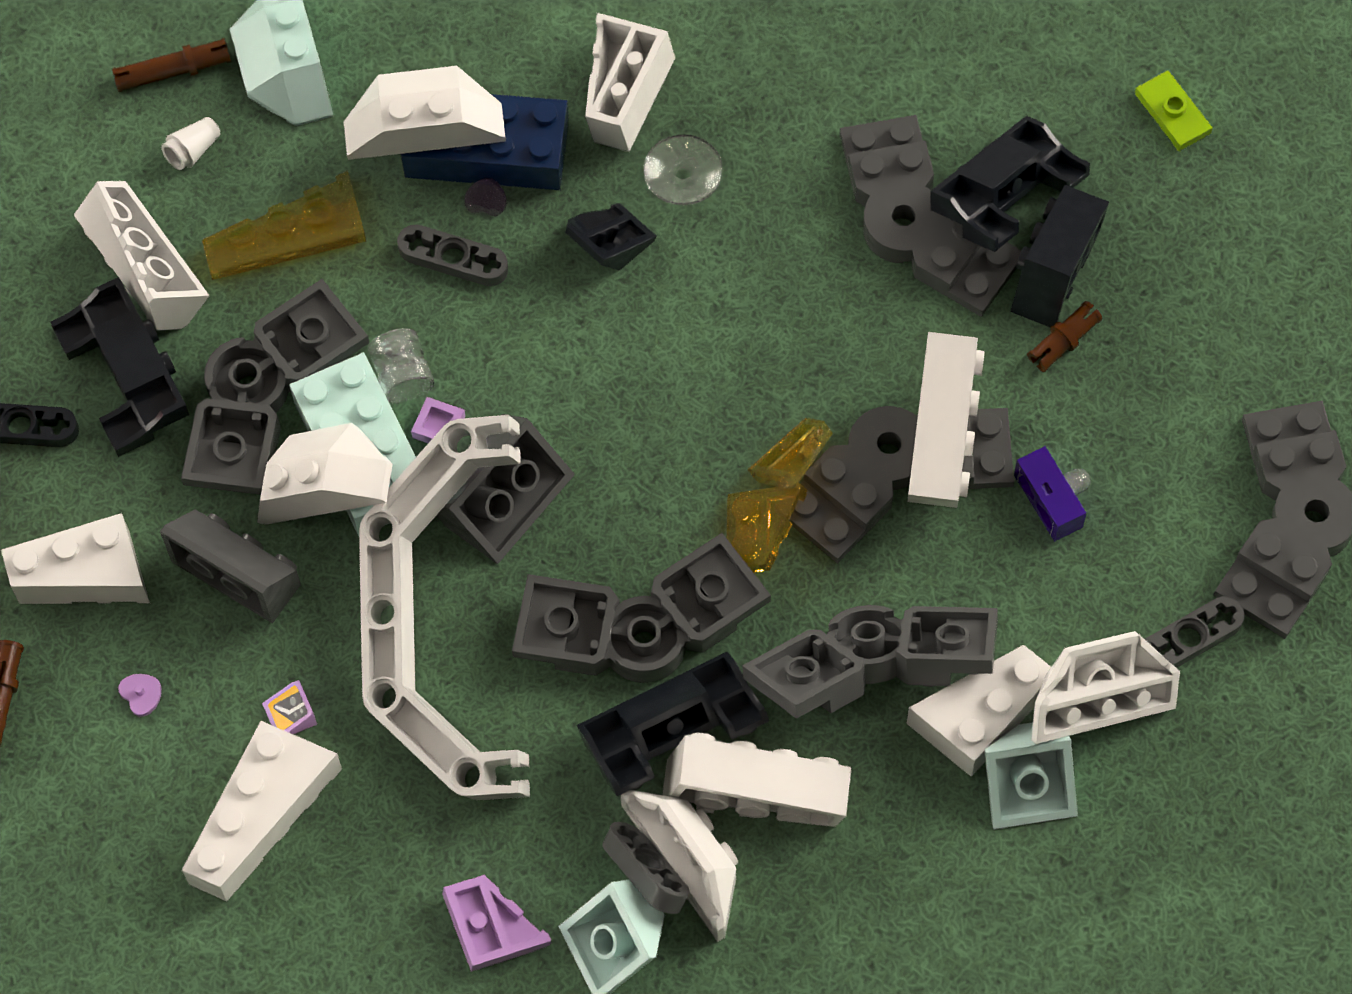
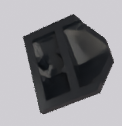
[565,203,657,271]

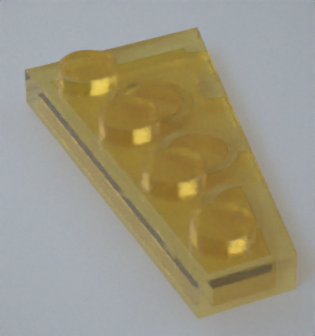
[202,170,366,280]

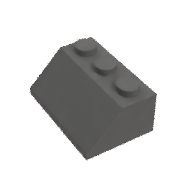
[436,414,575,564]
[160,509,301,624]

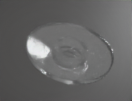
[644,134,723,206]

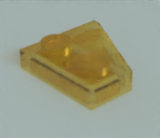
[748,418,833,490]
[726,483,807,573]

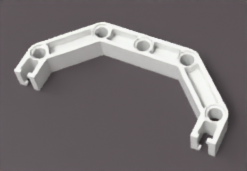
[359,415,530,800]

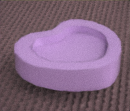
[118,674,161,717]

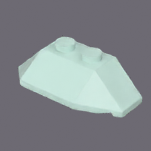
[230,0,334,126]

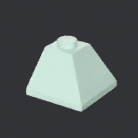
[985,722,1078,829]
[558,879,665,994]

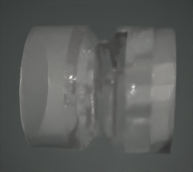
[368,328,435,404]

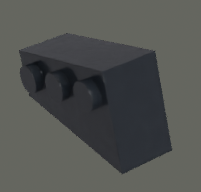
[1010,185,1109,328]

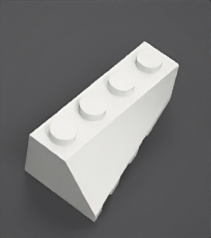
[74,181,209,330]

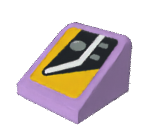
[262,680,317,734]

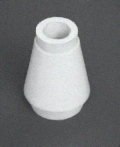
[161,117,221,170]

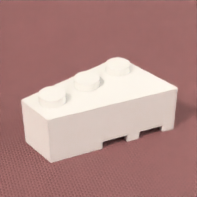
[585,13,675,152]
[1,513,150,604]
[907,645,1051,777]

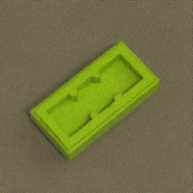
[1135,70,1213,151]

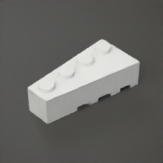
[907,332,985,508]
[182,721,342,901]
[663,733,851,827]

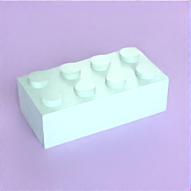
[289,352,416,536]

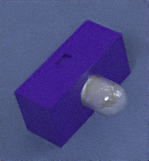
[1014,446,1091,542]

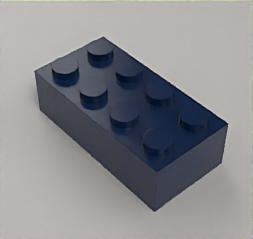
[401,94,569,190]

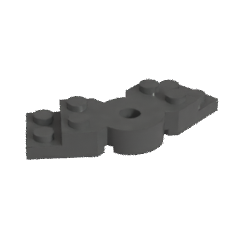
[840,115,1021,317]
[181,279,369,495]
[1213,400,1352,639]
[776,406,1014,564]
[512,533,771,683]
[742,605,998,719]

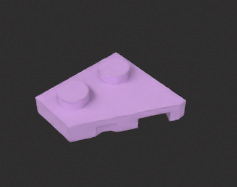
[442,875,551,971]

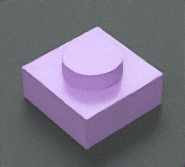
[411,397,466,443]

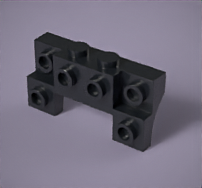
[930,116,1090,252]
[50,277,189,457]
[576,652,769,796]

